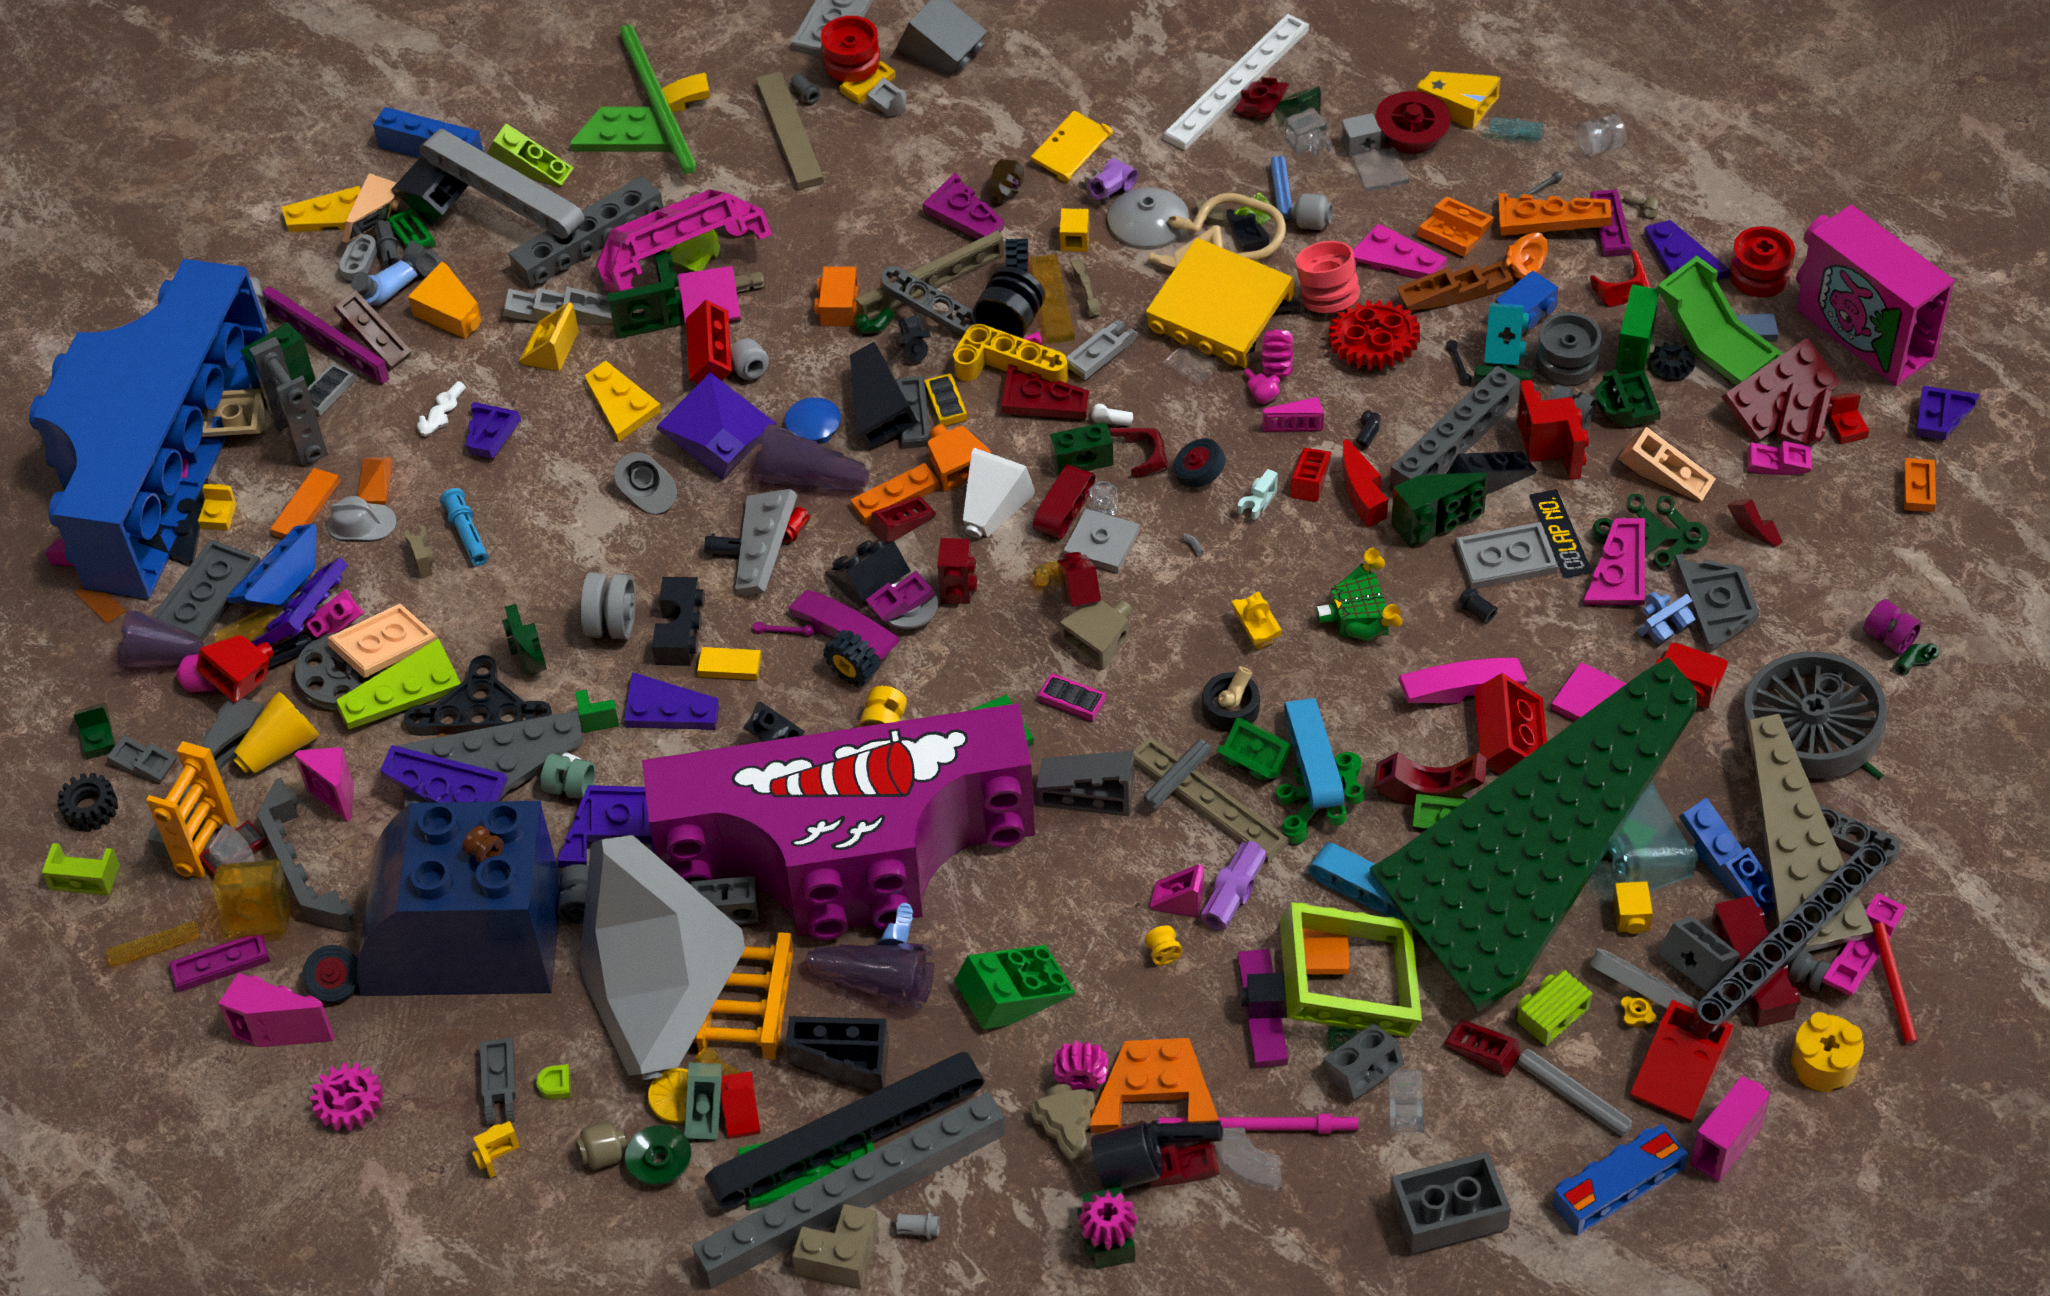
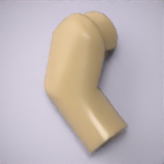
[1218,666,1252,710]

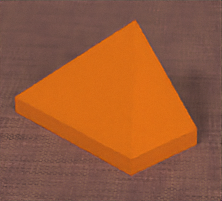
[358,457,392,505]

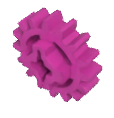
[310,1062,384,1131]

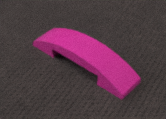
[1822,893,1907,997]

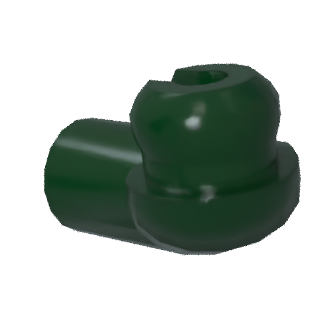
[854,308,895,334]
[1895,643,1939,675]

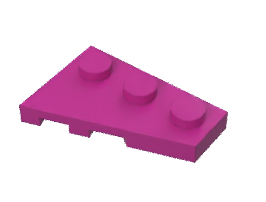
[1353,223,1447,279]
[1584,518,1645,605]

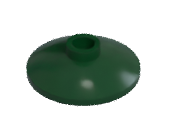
[625,1125,692,1185]

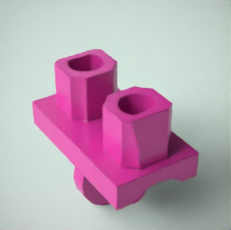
[304,589,364,639]

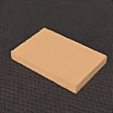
[328,604,437,678]

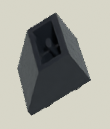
[391,155,469,226]
[825,539,911,602]

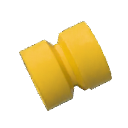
[858,686,907,727]

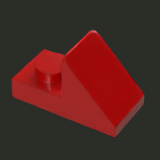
[1826,393,1869,445]
[721,1071,761,1139]

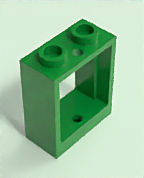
[1615,285,1659,374]

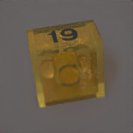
[212,859,291,938]

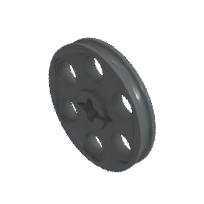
[295,632,387,711]

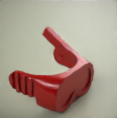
[1590,251,1651,307]

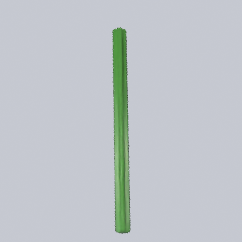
[620,24,696,175]

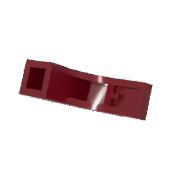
[1373,752,1487,806]

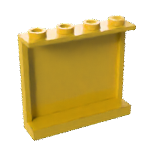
[1146,237,1295,368]

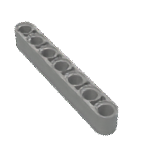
[420,129,585,239]

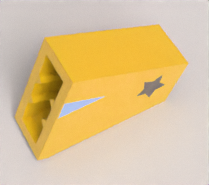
[1416,71,1500,129]

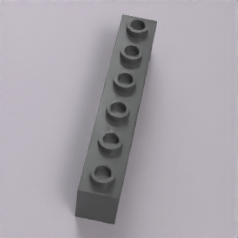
[508,175,664,289]
[1390,366,1520,491]

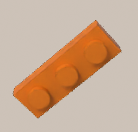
[850,463,940,525]

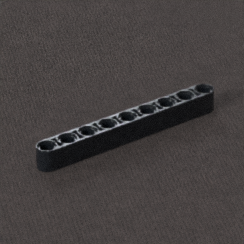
[1688,844,1887,1038]
[704,1052,985,1210]

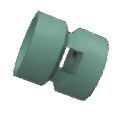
[541,754,595,800]

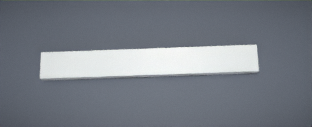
[1163,14,1309,151]

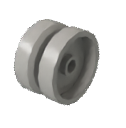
[581,572,636,639]

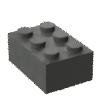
[1390,1151,1511,1254]

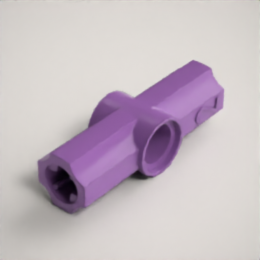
[1201,840,1266,931]

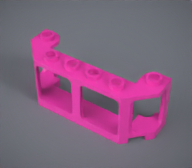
[596,189,772,293]

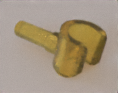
[695,1047,741,1074]

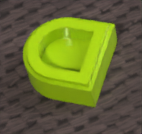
[536,1064,571,1100]

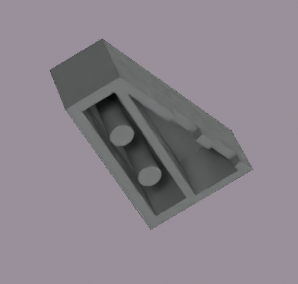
[1036,750,1135,816]

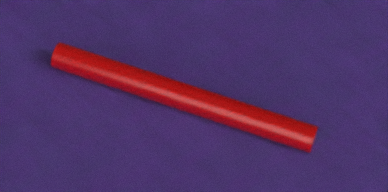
[1872,923,1918,1046]

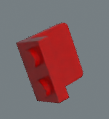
[1655,642,1728,709]

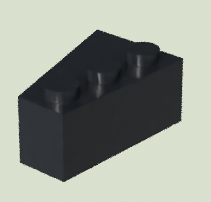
[786,1016,889,1092]

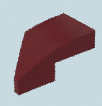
[1727,499,1783,546]

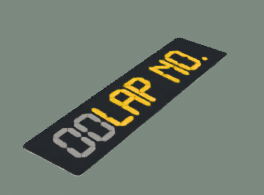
[1530,489,1592,578]

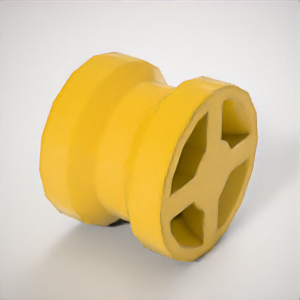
[1144,925,1183,965]

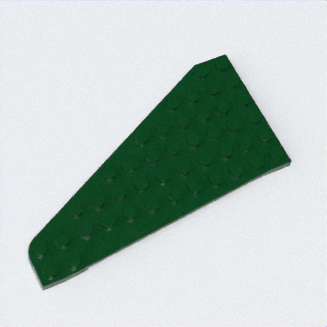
[1370,657,1697,1012]

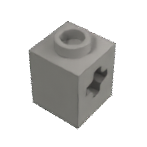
[1341,113,1384,157]

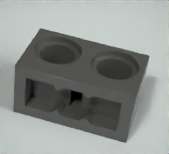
[691,876,760,925]
[1323,1023,1405,1100]

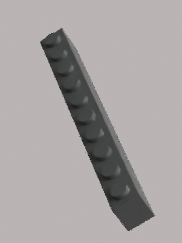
[692,1091,1006,1289]

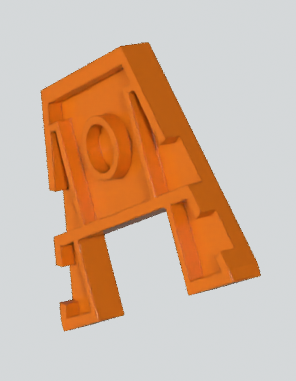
[1089,1038,1219,1133]

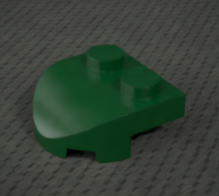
[1595,369,1661,426]
[502,604,547,674]

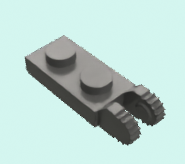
[480,1037,516,1125]

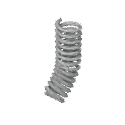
[1183,533,1204,556]

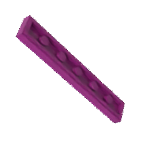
[262,286,389,385]

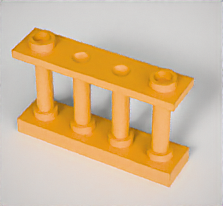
[146,741,238,879]
[693,932,794,1060]

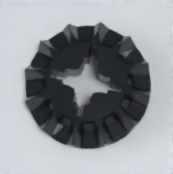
[1649,341,1695,379]

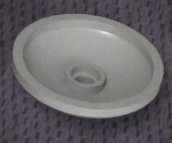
[1107,187,1189,250]

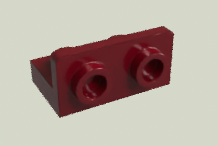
[1776,383,1832,447]

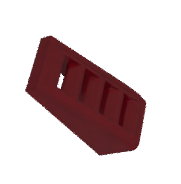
[870,495,936,541]
[1444,1019,1521,1077]

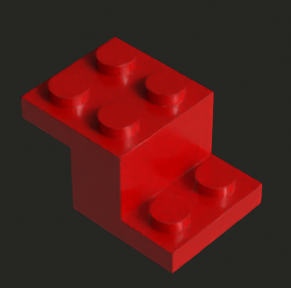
[1516,380,1589,480]

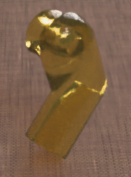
[1032,561,1059,586]

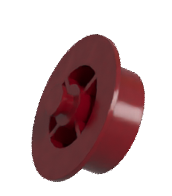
[1375,91,1451,154]

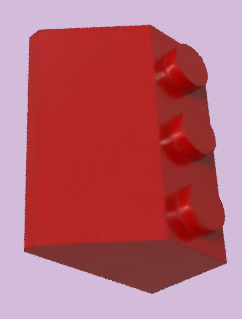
[1474,673,1547,775]

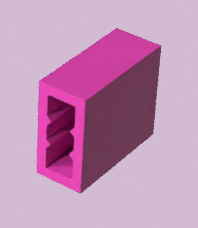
[1690,1075,1771,1183]

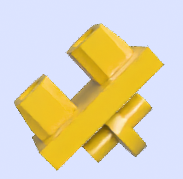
[1232,591,1282,649]

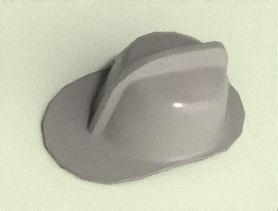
[614,452,677,514]
[327,496,397,541]

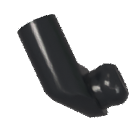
[1356,410,1381,448]

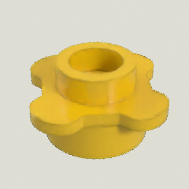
[1621,995,1656,1028]

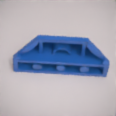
[225,523,317,607]

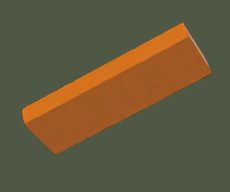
[270,468,341,539]

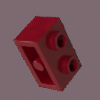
[937,538,977,604]

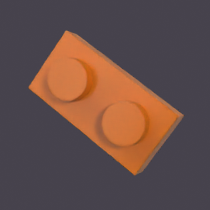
[1903,458,1936,512]

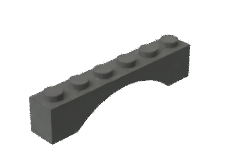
[148,698,264,860]

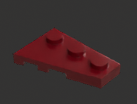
[1001,364,1090,419]

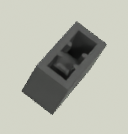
[1658,916,1740,992]

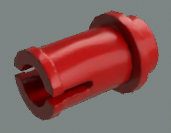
[782,507,810,543]

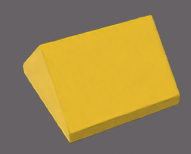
[519,302,579,372]

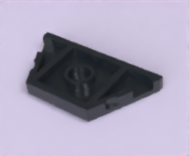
[138,478,209,566]

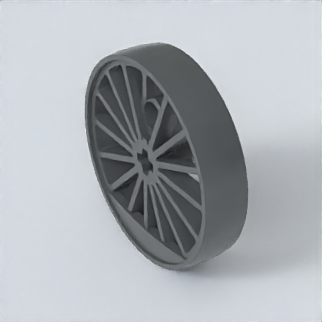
[1742,652,1887,778]

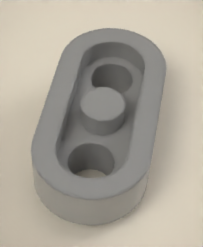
[339,234,377,281]

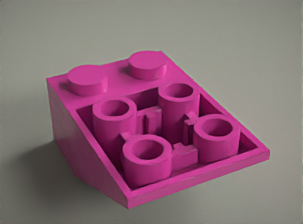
[218,973,335,1047]

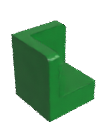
[575,689,619,733]

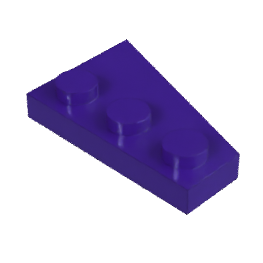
[624,672,719,730]

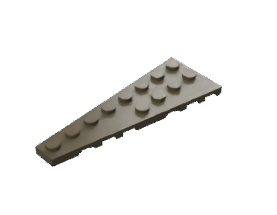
[1748,714,1874,952]

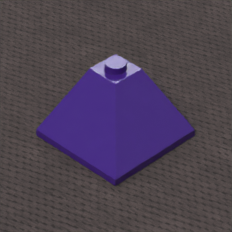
[656,372,776,480]

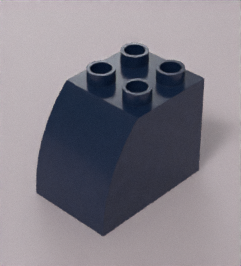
[357,801,560,996]

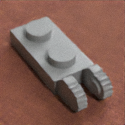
[1066,320,1138,380]

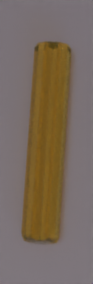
[106,921,201,966]

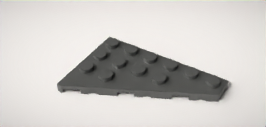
[397,710,584,807]

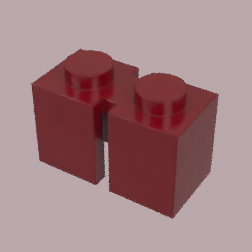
[1057,552,1101,607]

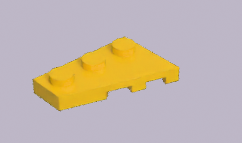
[281,186,373,232]
[584,360,661,442]

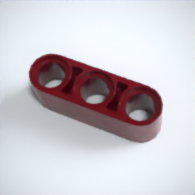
[1033,464,1096,539]

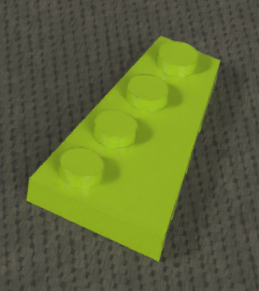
[336,638,461,730]

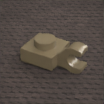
[404,525,435,578]

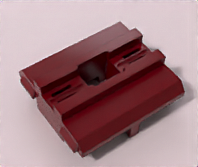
[1233,77,1290,120]

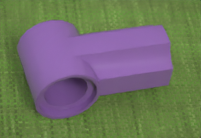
[1087,158,1138,200]

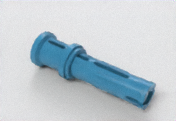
[439,488,489,566]

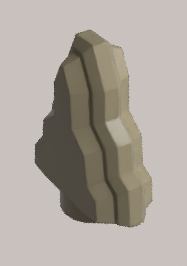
[1029,1084,1095,1162]

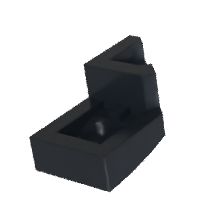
[1226,209,1270,253]

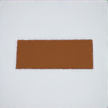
[74,586,126,624]

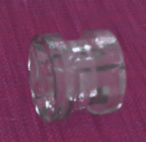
[1089,481,1119,516]

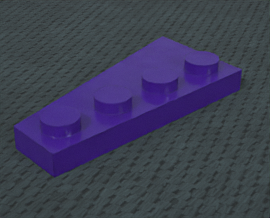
[251,557,348,646]
[380,745,508,803]

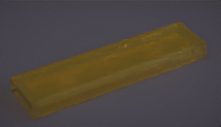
[1030,254,1075,344]

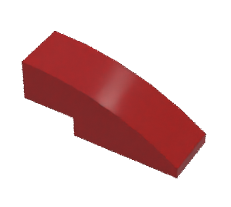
[1342,439,1388,528]

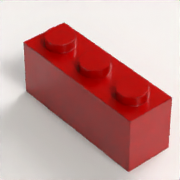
[686,299,732,385]

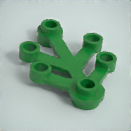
[1276,752,1365,844]

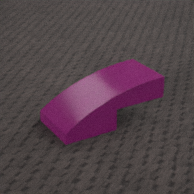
[866,570,935,622]

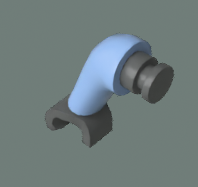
[351,240,441,306]

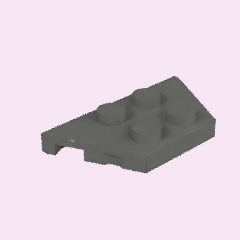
[1674,554,1759,651]

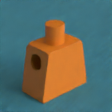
[927,424,991,492]

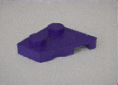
[466,402,521,459]

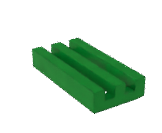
[386,208,436,249]

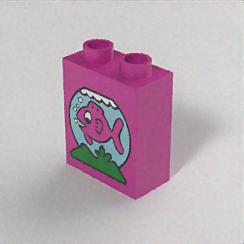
[1796,204,1955,386]

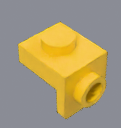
[472,1121,520,1178]

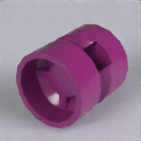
[1863,599,1922,655]

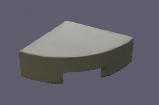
[1196,200,1224,226]

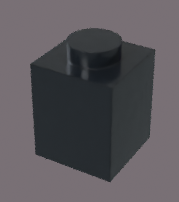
[1240,973,1288,1019]

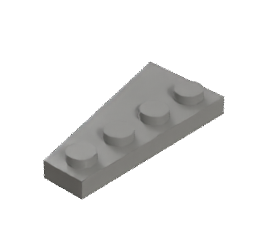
[735,489,797,596]

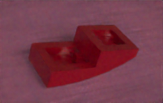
[1149,1142,1220,1186]

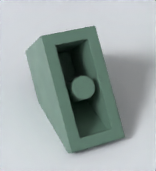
[685,1063,722,1140]

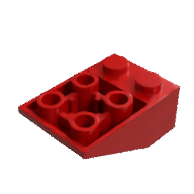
[1630,1000,1734,1123]

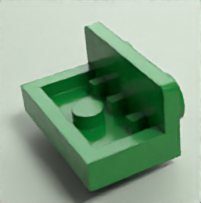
[1216,718,1293,781]

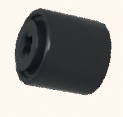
[1091,1120,1163,1190]

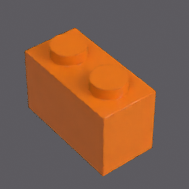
[814,267,858,326]

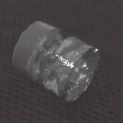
[1577,113,1627,157]

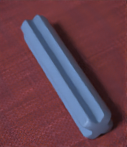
[1271,155,1292,220]

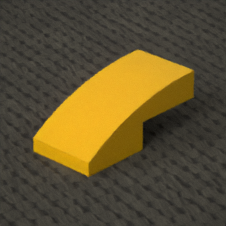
[662,72,710,112]

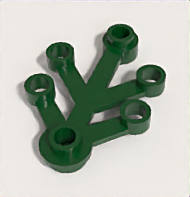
[1591,493,1709,570]

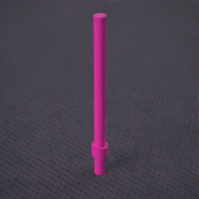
[1159,1114,1358,1134]

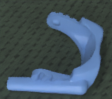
[874,903,914,958]

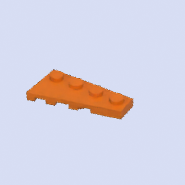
[1498,193,1612,236]

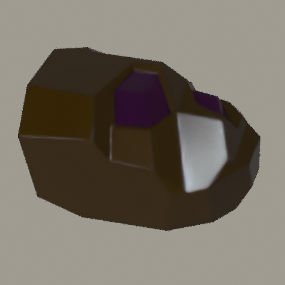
[988,159,1024,203]

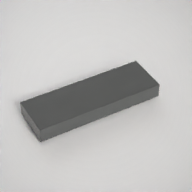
[896,376,931,449]

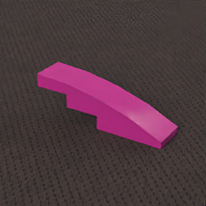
[1398,658,1528,703]

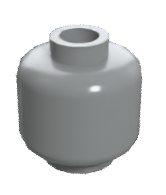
[1291,193,1333,230]
[731,339,769,380]

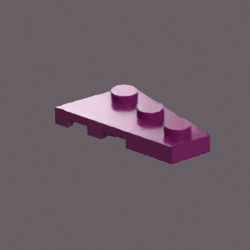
[922,172,1004,240]

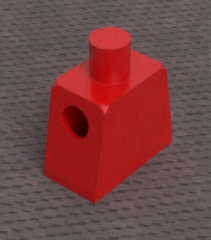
[196,635,274,703]

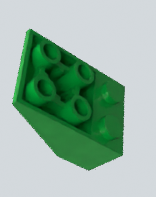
[954,945,1075,1029]

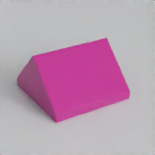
[294,747,354,822]

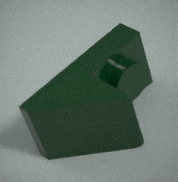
[73,702,116,760]

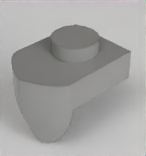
[866,77,907,117]

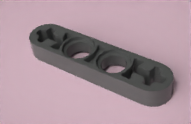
[880,266,977,336]
[1819,804,1900,866]

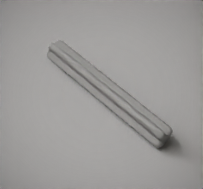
[1518,1049,1632,1136]

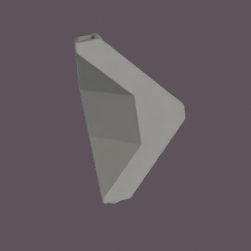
[580,835,745,1080]

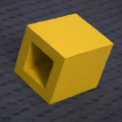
[1060,208,1089,252]
[1612,881,1653,934]

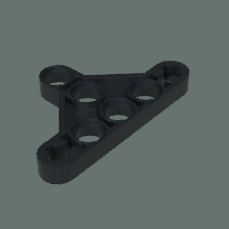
[404,655,553,736]

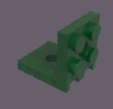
[607,249,683,340]

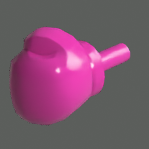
[1244,369,1280,404]

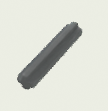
[1144,739,1211,809]

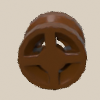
[462,825,504,864]

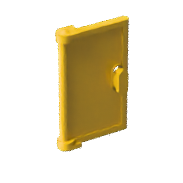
[1030,110,1113,183]

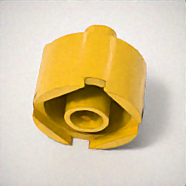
[1791,1012,1864,1092]

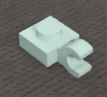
[1238,469,1278,520]

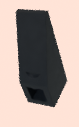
[1446,451,1537,495]

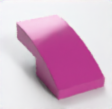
[1747,441,1812,475]

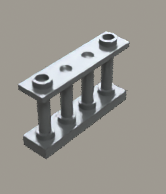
[249,337,328,467]

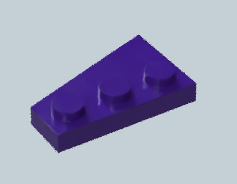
[1644,220,1730,281]

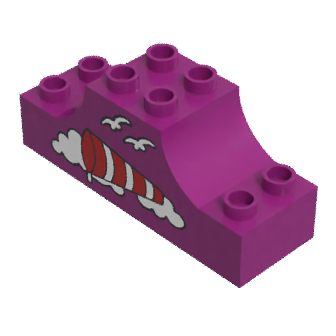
[642,703,1035,940]

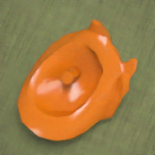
[1505,233,1548,280]

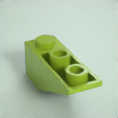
[487,123,574,187]

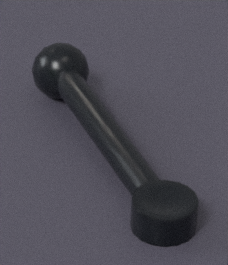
[1446,340,1472,384]

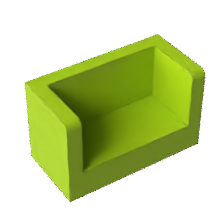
[42,843,120,896]

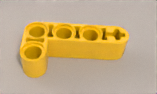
[953,324,1068,383]

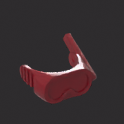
[1109,428,1169,478]

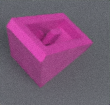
[1150,864,1204,918]

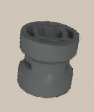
[1788,950,1832,993]

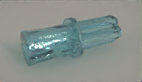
[1489,117,1544,140]

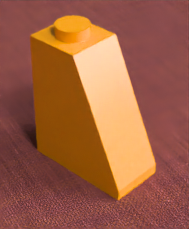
[408,262,482,339]

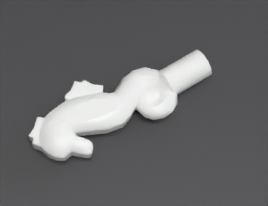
[417,381,466,437]

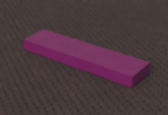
[1238,948,1288,1068]

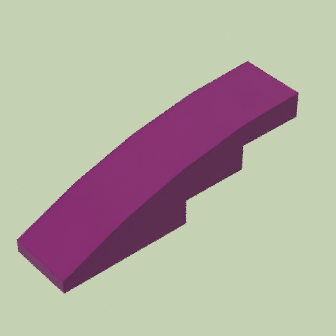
[788,589,900,660]

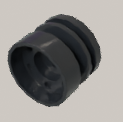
[973,267,1045,338]

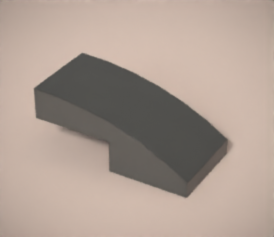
[107,735,177,783]

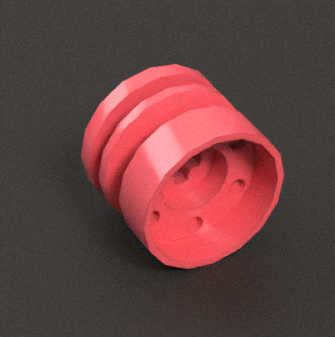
[1295,241,1360,313]

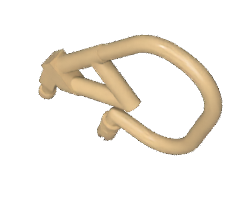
[1148,193,1286,272]

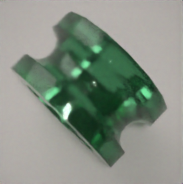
[1327,1026,1357,1051]

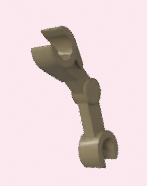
[1070,259,1101,318]

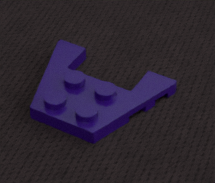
[558,785,656,868]

